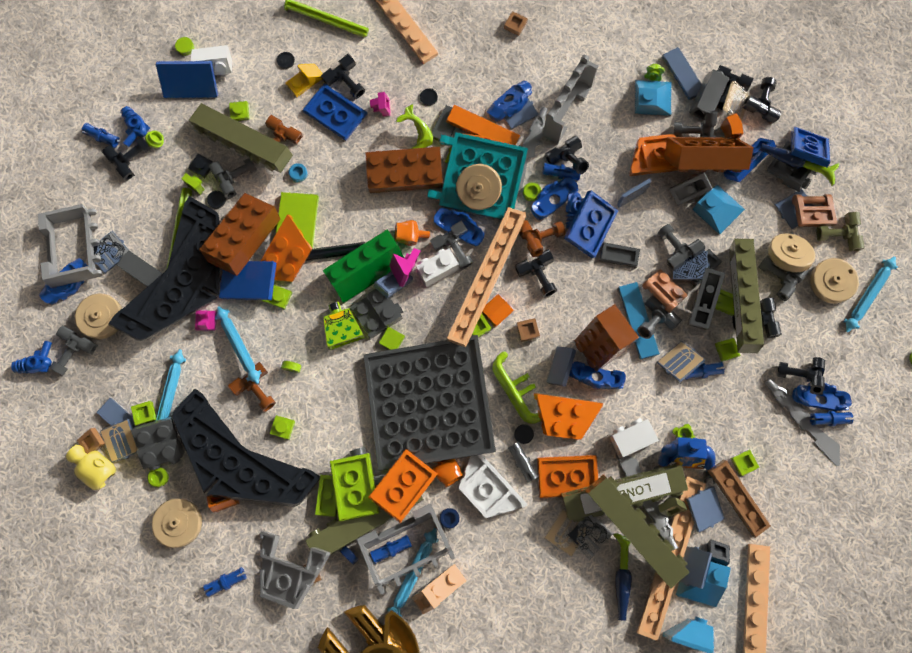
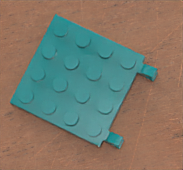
[427,132,528,220]

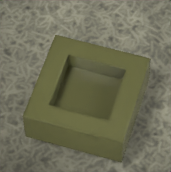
[658,497,687,518]

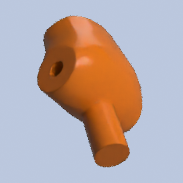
[394,220,430,246]
[433,459,463,487]

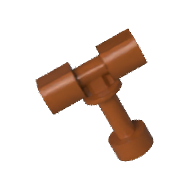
[265,115,303,145]
[519,220,566,257]
[228,362,276,412]

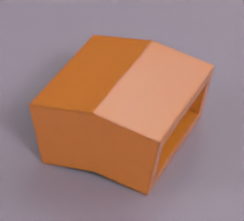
[720,113,744,139]
[482,294,514,327]
[206,496,240,512]

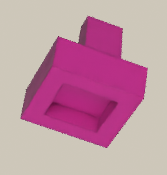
[370,91,391,116]
[195,310,217,331]

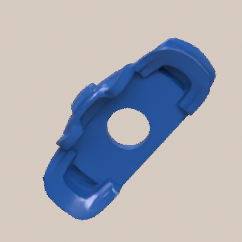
[487,80,532,122]
[531,177,579,220]
[434,208,485,246]
[39,258,88,305]
[569,361,626,390]
[792,383,852,411]

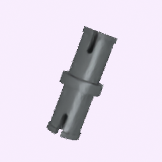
[508,442,538,483]

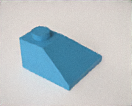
[635,80,671,116]
[692,185,745,234]
[676,562,731,607]
[662,616,714,653]

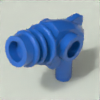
[120,106,150,147]
[565,192,584,229]
[11,341,52,373]

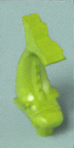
[395,104,433,149]

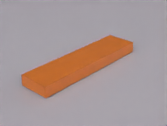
[446,105,520,145]

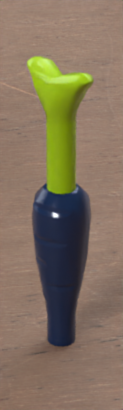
[759,144,839,186]
[613,533,632,621]

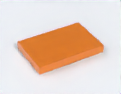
[368,449,437,523]
[537,455,598,498]

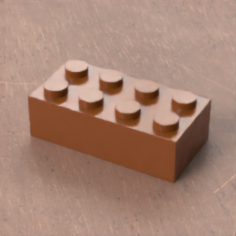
[664,137,754,172]
[365,147,443,193]
[199,193,280,276]
[574,304,639,372]

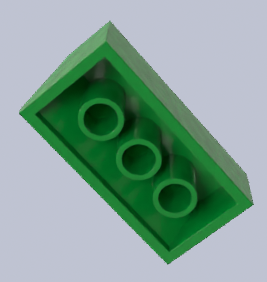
[323,229,404,303]

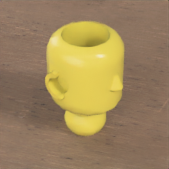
[66,445,116,490]

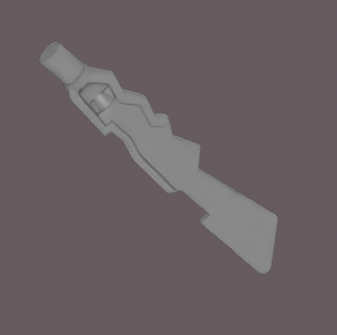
[519,107,548,189]
[764,378,840,466]
[616,453,678,551]

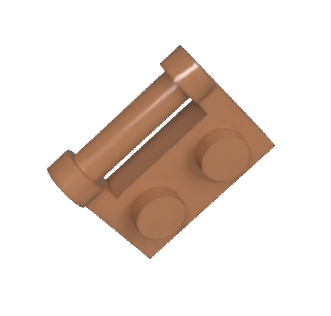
[792,194,837,227]
[642,269,688,313]

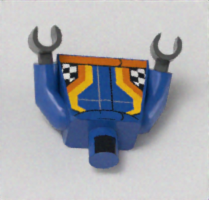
[654,437,716,484]

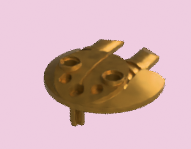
[318,605,420,653]

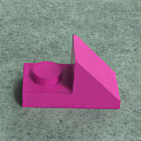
[389,248,420,287]

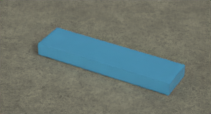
[618,282,660,360]

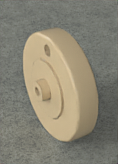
[456,164,502,210]
[768,233,816,272]
[810,258,859,304]
[75,293,122,340]
[152,498,202,548]

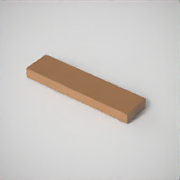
[708,459,771,538]

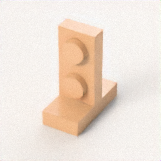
[411,564,467,614]

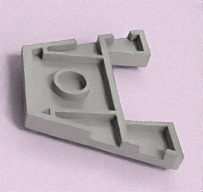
[260,531,331,609]

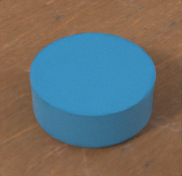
[289,163,308,182]

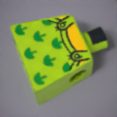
[323,302,365,350]

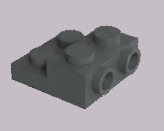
[767,141,818,192]
[350,289,403,339]
[131,416,184,470]

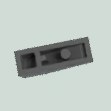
[687,268,725,330]

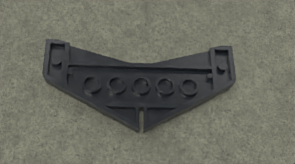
[109,196,220,341]
[172,389,320,506]

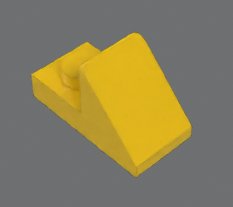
[285,64,323,97]

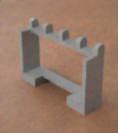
[543,55,598,144]
[38,204,102,288]
[357,503,455,595]

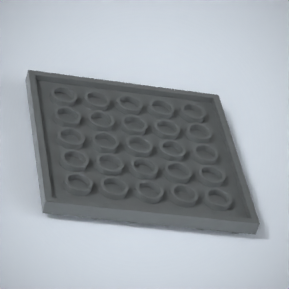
[364,335,496,471]

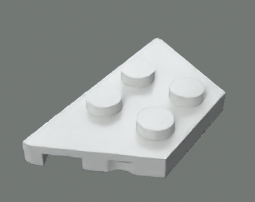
[459,455,528,518]

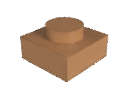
[504,11,528,36]
[516,318,540,342]
[77,428,105,454]

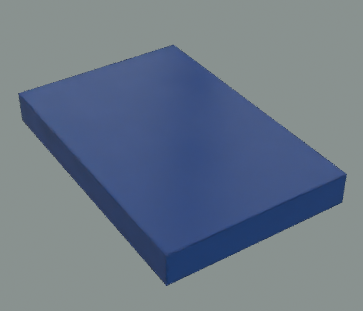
[155,61,218,98]
[302,84,367,141]
[791,127,831,168]
[564,190,619,258]
[219,261,277,300]

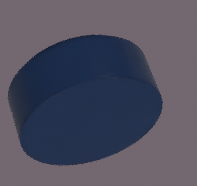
[440,508,460,529]
[340,546,358,565]

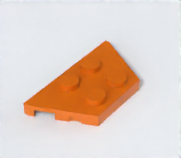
[629,134,678,176]
[261,214,312,282]
[534,393,603,440]

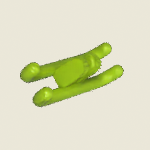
[492,351,541,424]

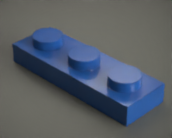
[723,138,776,182]

